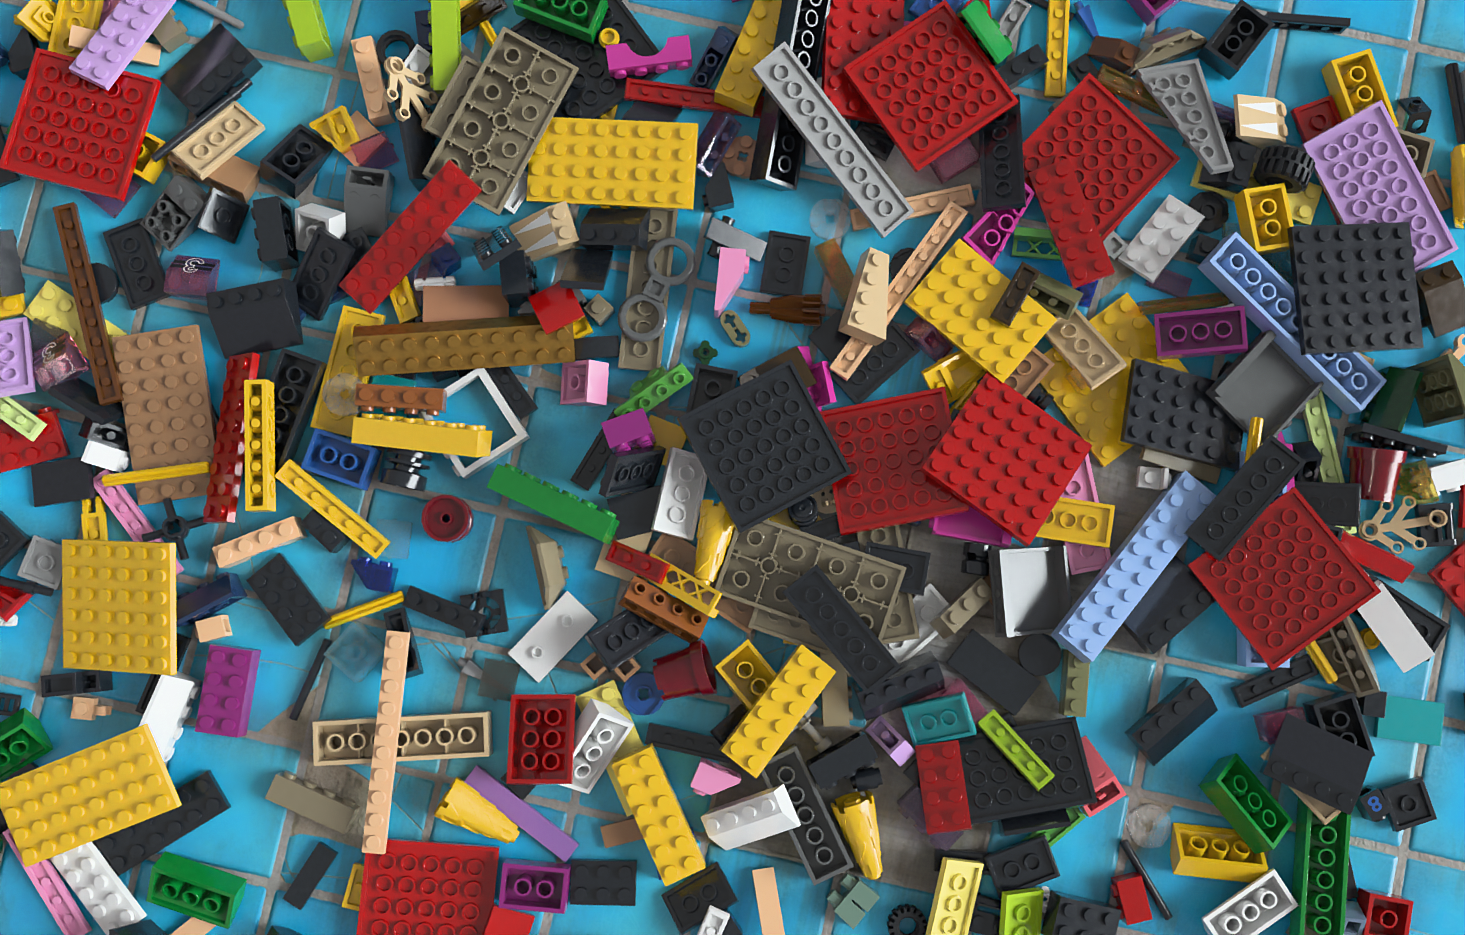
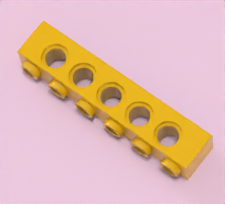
[244,379,276,512]

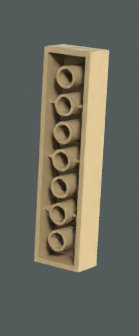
[312,710,493,766]

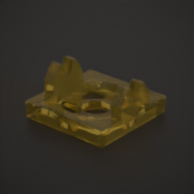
[1395,459,1439,505]

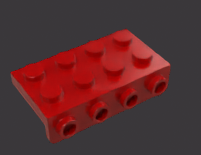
[0,406,71,473]

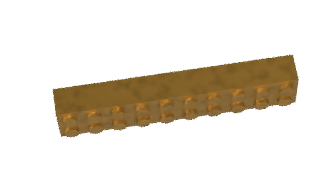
[353,315,575,377]

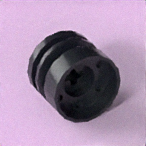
[380,447,433,492]

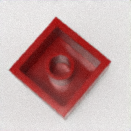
[1357,888,1414,935]

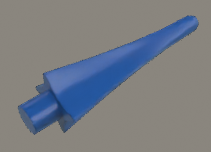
[1073,0,1099,40]

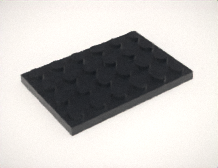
[1120,358,1243,472]
[948,716,1098,826]

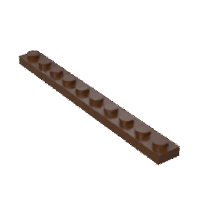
[53,202,124,406]

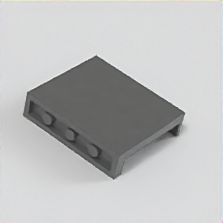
[1205,330,1324,445]
[988,546,1072,637]

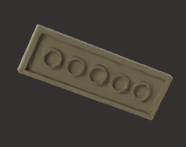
[857,525,920,645]

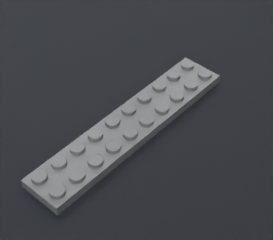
[751,41,914,239]

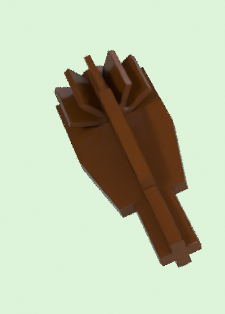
[749,294,826,326]

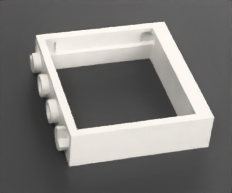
[418,368,530,479]

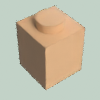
[194,615,232,643]

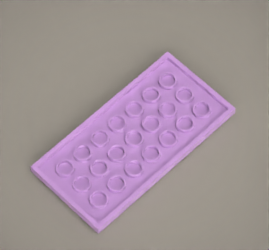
[1301,100,1459,273]

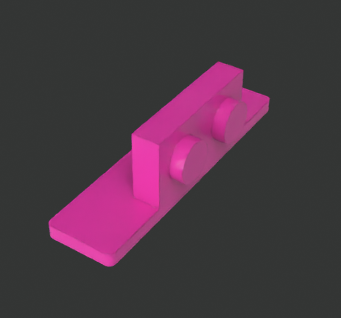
[798,346,836,412]

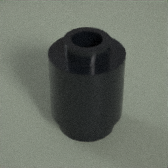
[850,766,883,792]

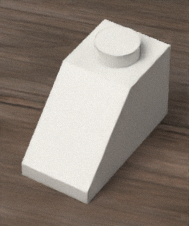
[81,440,130,473]

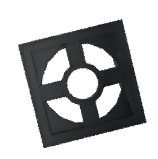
[460,589,509,638]

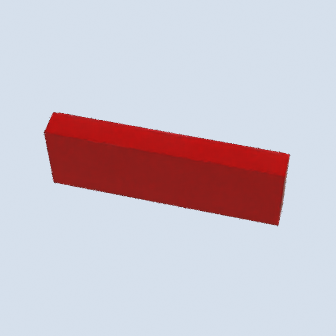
[605,540,670,585]

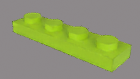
[977,709,1055,791]

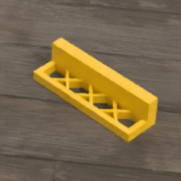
[639,553,723,618]

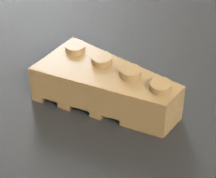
[838,247,889,346]

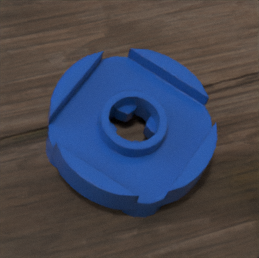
[622,672,665,715]

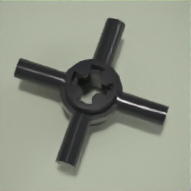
[142,498,209,561]

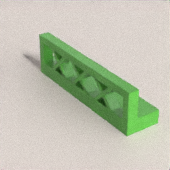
[1012,227,1101,261]

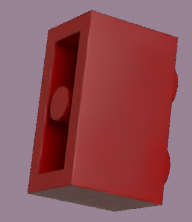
[1110,871,1153,925]

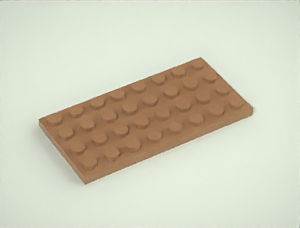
[112,325,217,506]

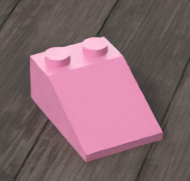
[714,247,750,319]

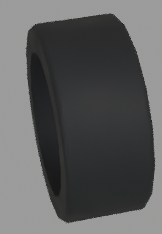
[376,30,416,66]

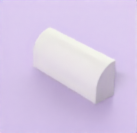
[1357,580,1435,673]

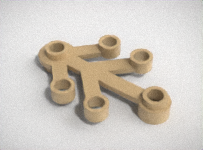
[383,57,438,132]
[1358,496,1448,555]

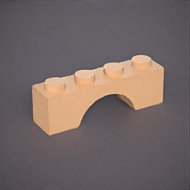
[351,35,395,127]
[212,516,308,568]

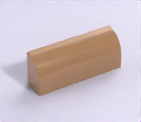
[167,137,260,204]

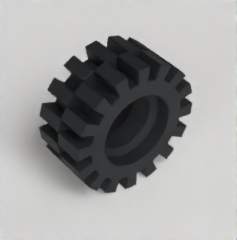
[887,904,928,935]

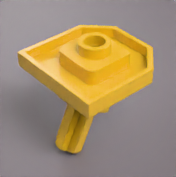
[13,0,57,43]

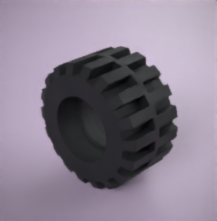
[1253,146,1315,193]

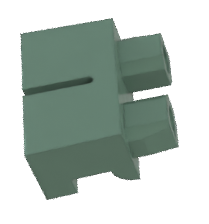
[826,872,880,929]

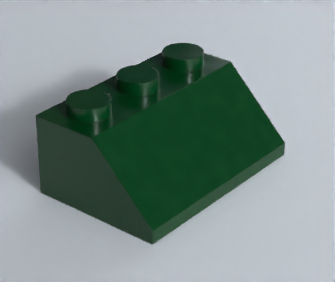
[1359,367,1424,432]

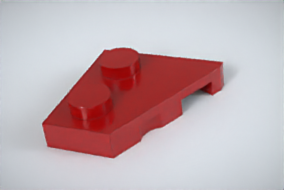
[0,585,33,622]

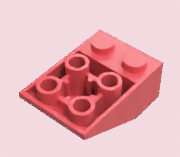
[1080,735,1127,817]

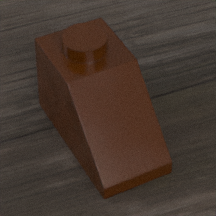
[1087,36,1140,73]

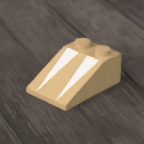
[1233,94,1288,149]
[509,201,581,262]

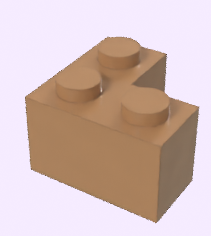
[579,652,642,682]

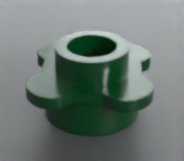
[693,340,718,365]

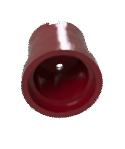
[1347,446,1407,502]
[653,639,717,701]

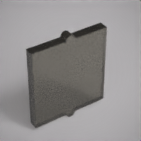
[29,318,68,364]
[477,658,520,702]

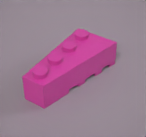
[960,183,1035,266]

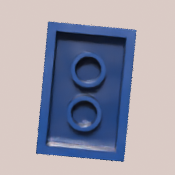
[301,428,382,491]

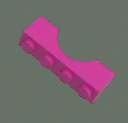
[606,35,692,79]

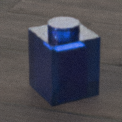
[431,242,461,278]

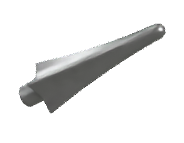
[456,657,509,693]

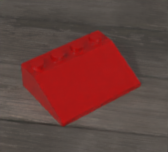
[506,694,576,785]

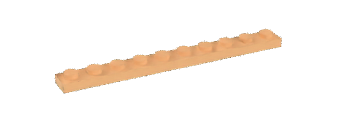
[830,201,968,381]
[362,630,410,854]

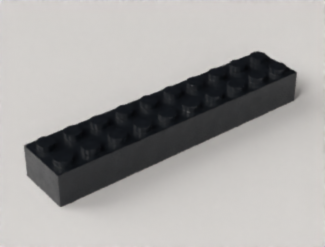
[749,0,831,191]

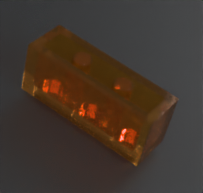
[814,238,854,307]

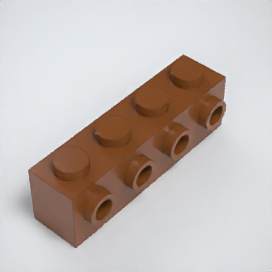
[355,383,447,416]
[618,576,709,643]

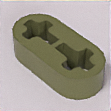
[720,310,750,348]

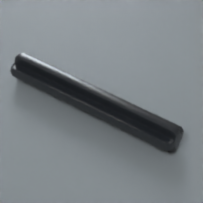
[1445,63,1465,144]

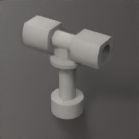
[788,702,832,753]

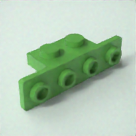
[614,363,693,417]

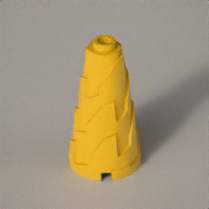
[1450,144,1465,229]
[694,500,735,586]
[433,777,520,844]
[831,791,883,880]

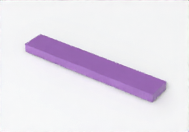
[464,765,579,863]

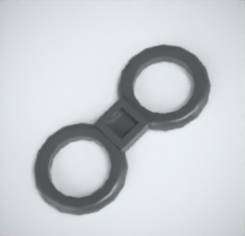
[617,237,696,342]

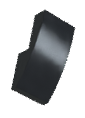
[574,336,620,361]

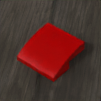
[528,282,585,335]

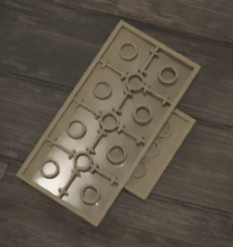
[422,26,579,216]
[715,519,907,656]

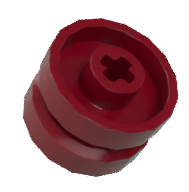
[421,495,474,543]

